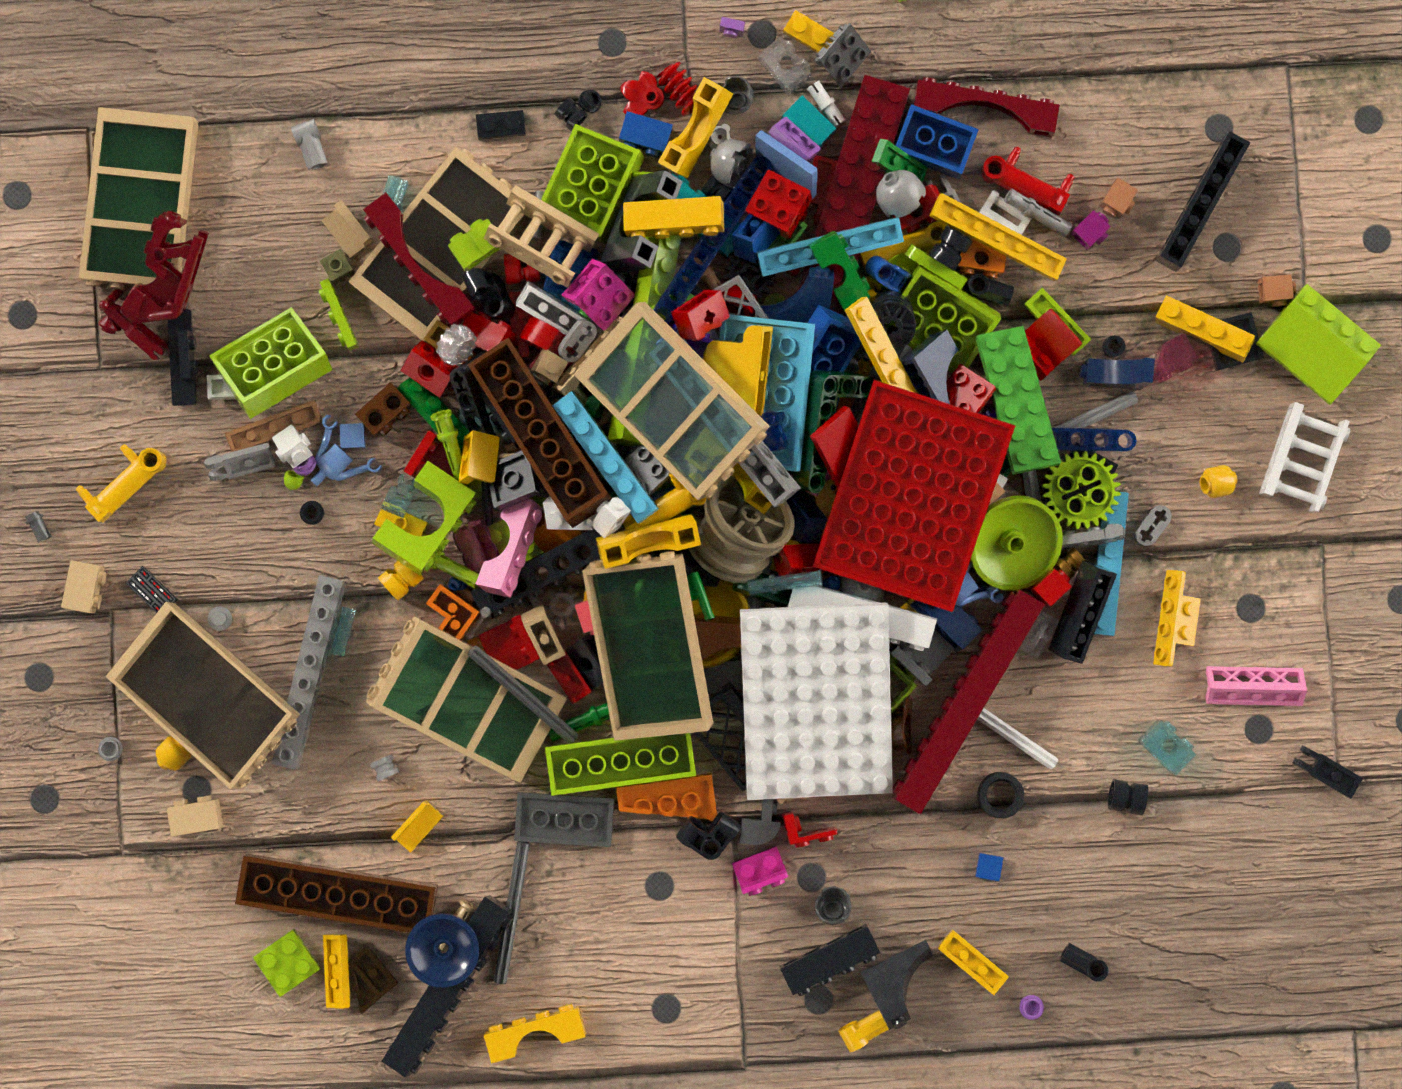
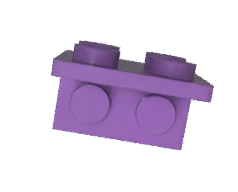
[769,117,821,163]

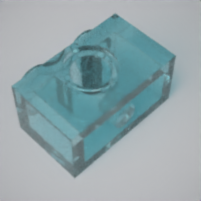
[1137,720,1196,775]

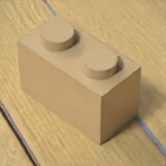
[61,560,106,614]
[521,605,566,665]
[167,795,224,837]

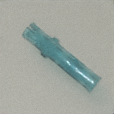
[748,570,823,595]

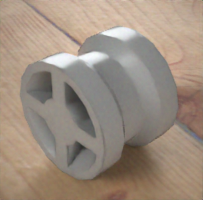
[370,754,400,782]

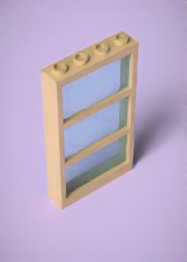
[574,302,770,500]

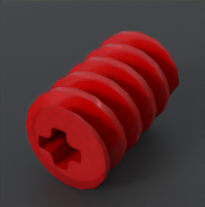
[656,61,698,117]

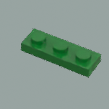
[872,139,928,182]

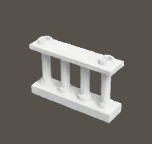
[1259,402,1350,513]

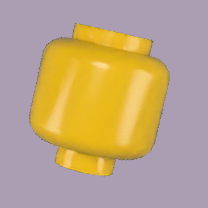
[1199,465,1238,498]
[155,735,192,771]

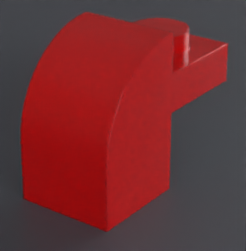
[519,317,575,357]

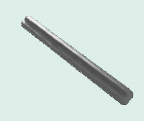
[468,646,578,744]
[494,841,530,984]

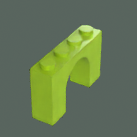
[372,461,477,576]

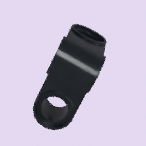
[462,268,515,321]
[676,811,741,860]

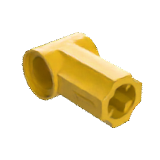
[838,1010,889,1053]

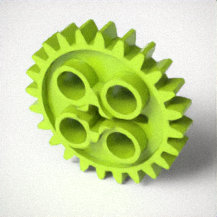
[1041,451,1121,529]

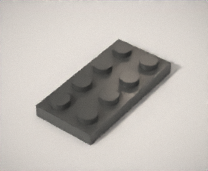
[514,792,614,847]

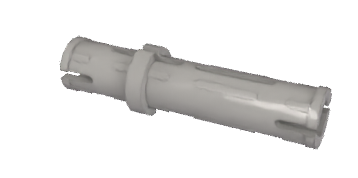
[1004,189,1072,237]

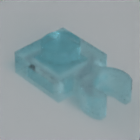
[381,474,415,518]

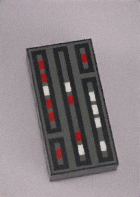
[126,566,178,613]

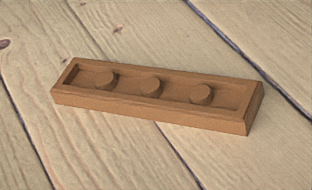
[225,400,322,452]

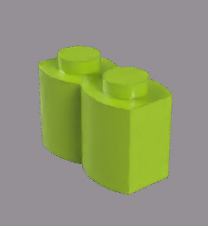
[448,219,500,272]

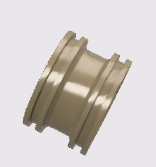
[688,476,795,583]

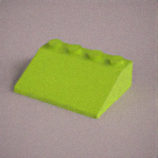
[541,124,645,244]
[886,264,1001,373]
[1256,284,1381,405]
[209,307,333,419]

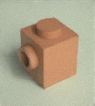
[1099,177,1138,218]
[1257,275,1296,307]

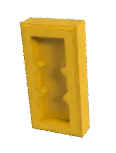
[374,503,428,536]

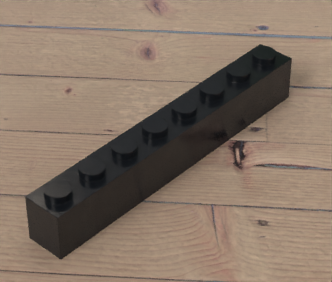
[381,895,514,1077]

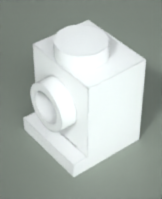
[587,497,631,538]

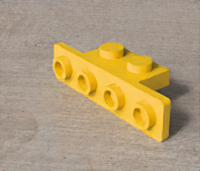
[1153,570,1201,667]

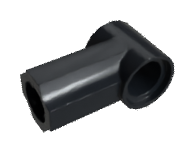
[964,274,1014,307]
[1059,942,1109,982]

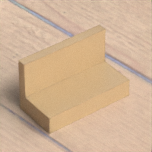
[321,200,373,259]

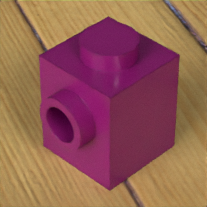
[1070,210,1111,250]

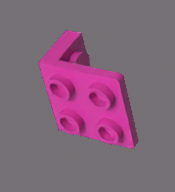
[562,259,635,331]
[732,846,788,896]

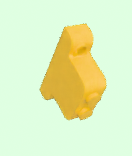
[703,325,773,425]

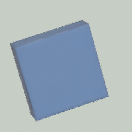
[340,423,366,449]

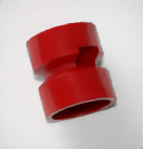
[504,253,541,285]

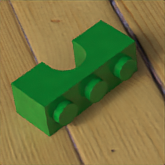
[808,230,871,311]

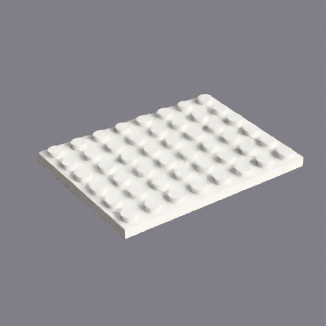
[740,603,893,800]

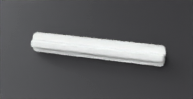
[977,708,1058,769]

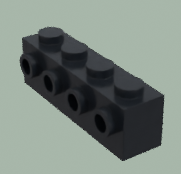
[1048,560,1117,664]
[779,924,880,996]

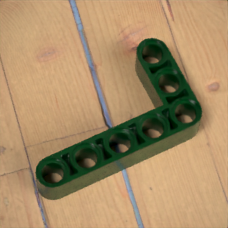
[793,370,874,493]

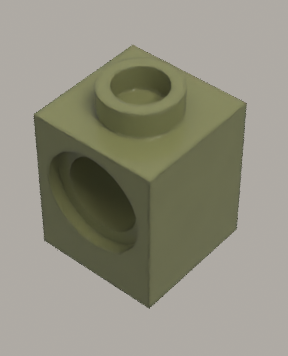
[319,249,355,285]

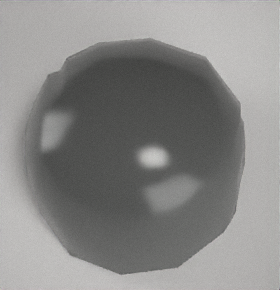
[723,76,754,115]
[815,886,852,926]

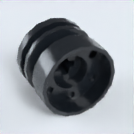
[869,291,916,350]

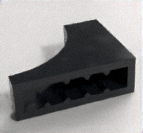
[861,940,933,1030]

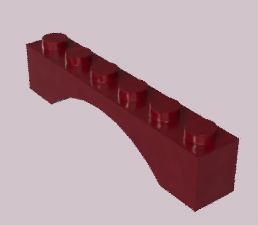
[913,77,1060,137]
[363,192,476,327]

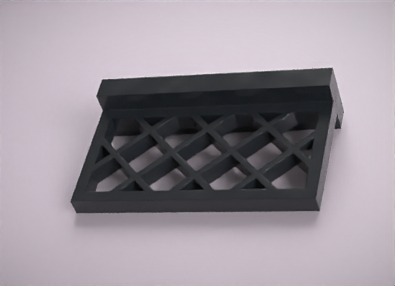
[691,681,746,791]

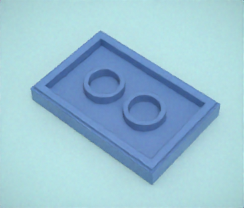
[755,130,817,199]

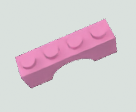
[476,499,543,598]

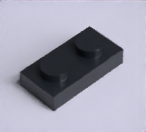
[476,110,526,140]

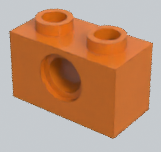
[956,238,1006,279]

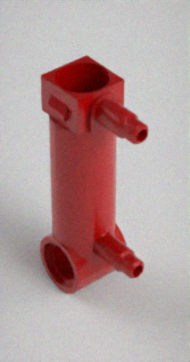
[981,146,1075,216]

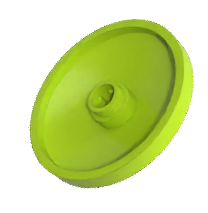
[970,495,1063,590]

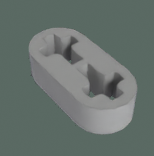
[558,319,597,362]
[1134,505,1172,546]

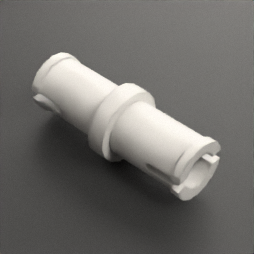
[807,80,846,127]

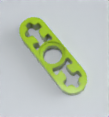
[905,244,968,290]

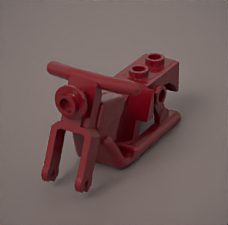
[98,211,209,360]

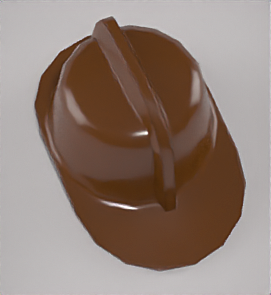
[891,695,913,754]

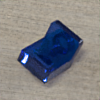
[760,411,789,451]

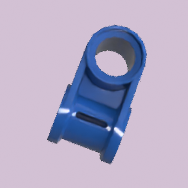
[865,256,913,294]

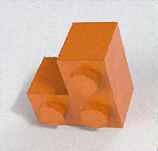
[426,584,481,652]

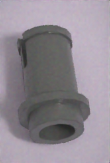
[25,511,52,543]

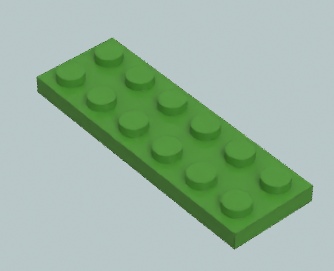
[975,326,1061,475]

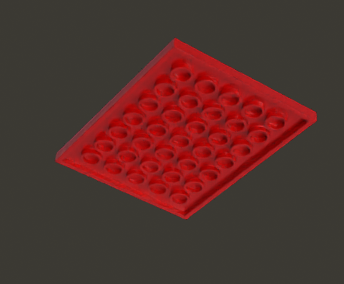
[813,380,1015,612]

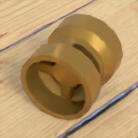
[1055,547,1085,580]

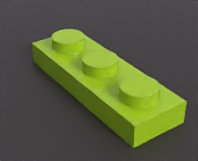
[318,278,359,351]
[1024,288,1091,357]

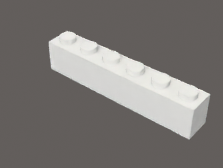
[788,580,937,651]

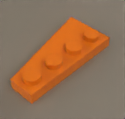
[616,773,717,821]

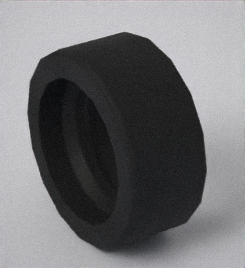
[977,772,1025,818]

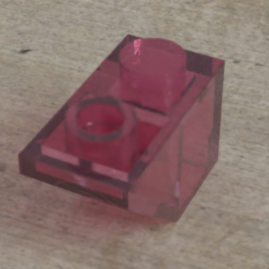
[1153,333,1198,383]

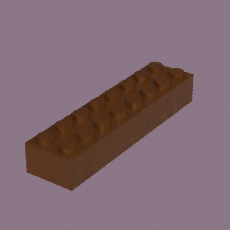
[467,338,612,528]
[235,854,438,933]

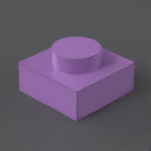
[719,17,745,38]

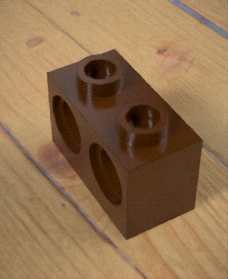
[355,382,412,437]

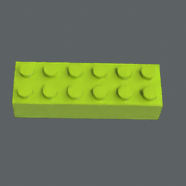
[545,733,696,796]

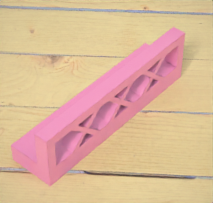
[1205,666,1307,706]

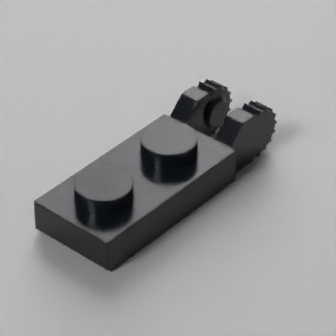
[1292,745,1363,799]

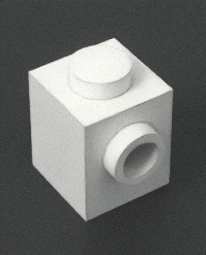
[272,424,313,468]

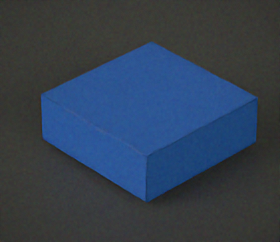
[975,853,1004,881]

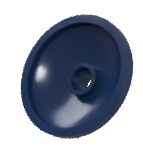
[405,913,479,988]

